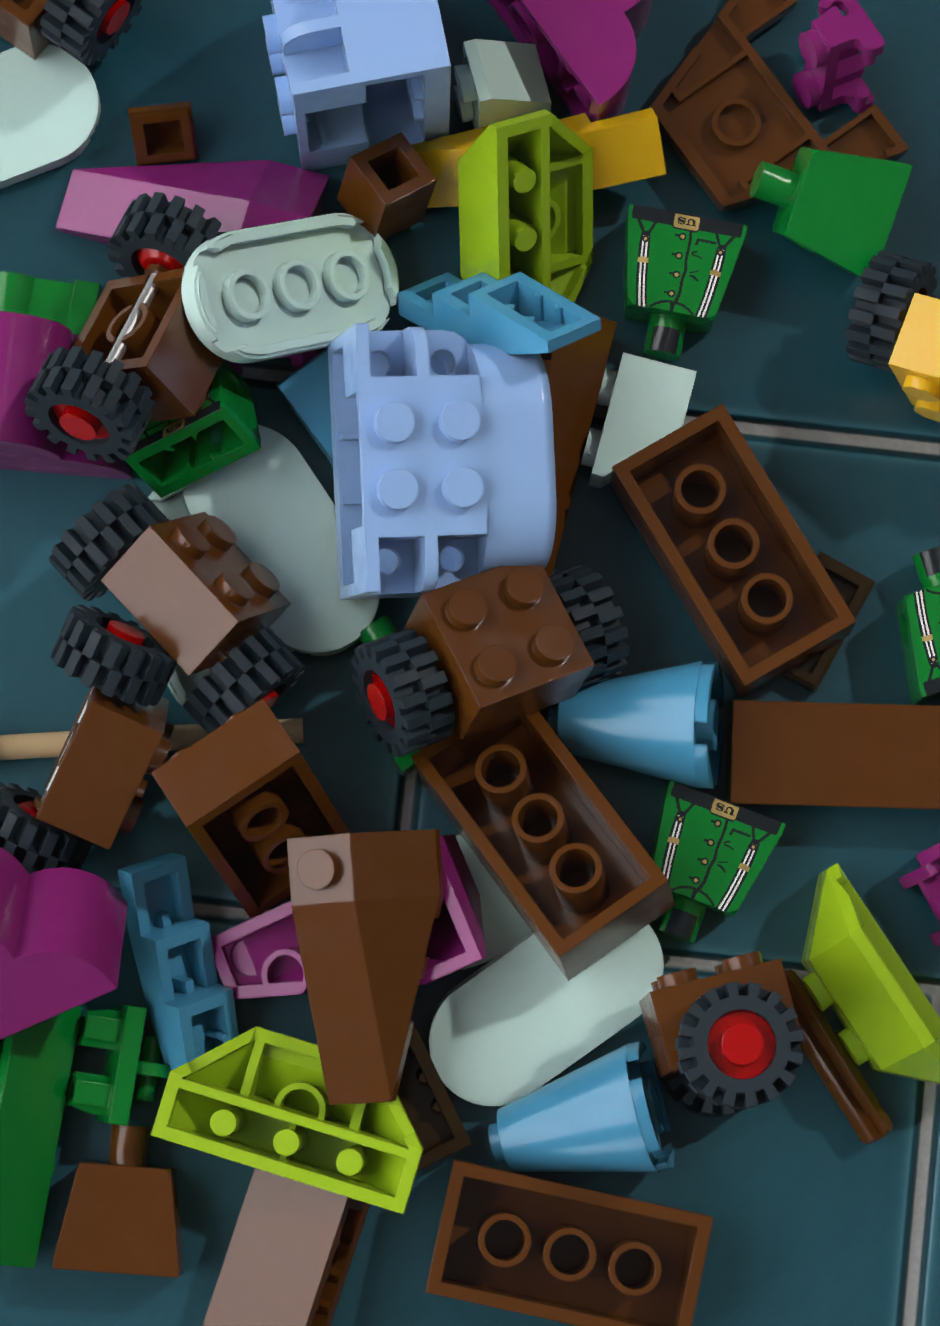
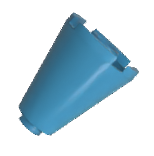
[547,660,724,789]
[488,1041,675,1173]

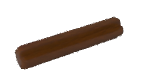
[784,969,893,1144]

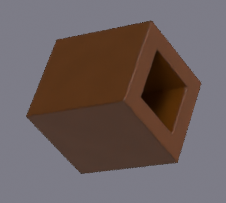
[337,132,437,240]

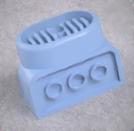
[262,0,451,171]
[328,323,557,600]

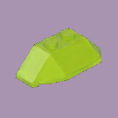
[458,109,593,302]
[801,863,940,1085]
[151,1026,424,1214]

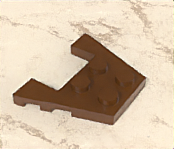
[650,0,909,213]

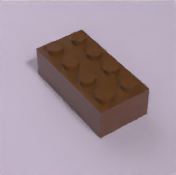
[610,403,857,698]
[411,711,675,981]
[425,1158,714,1326]

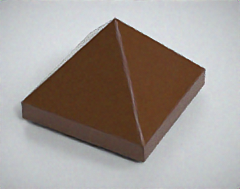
[128,101,199,166]

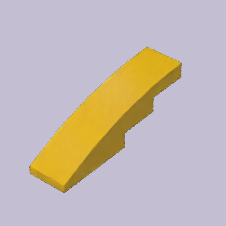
[411,108,666,208]

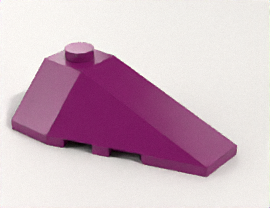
[55,160,330,245]
[211,835,486,1000]

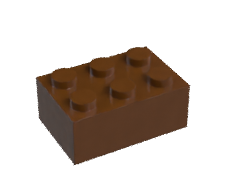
[151,698,350,919]

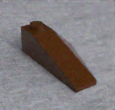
[287,829,444,1105]

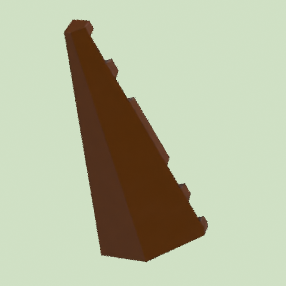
[540,315,617,577]

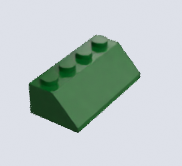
[0,1006,82,1268]

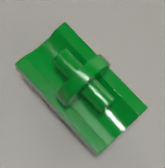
[65,1005,171,1126]

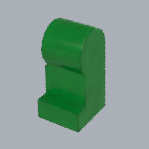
[0,271,103,335]

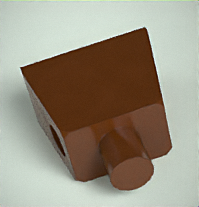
[52,1124,184,1278]

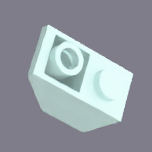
[453,39,551,129]
[581,352,697,488]

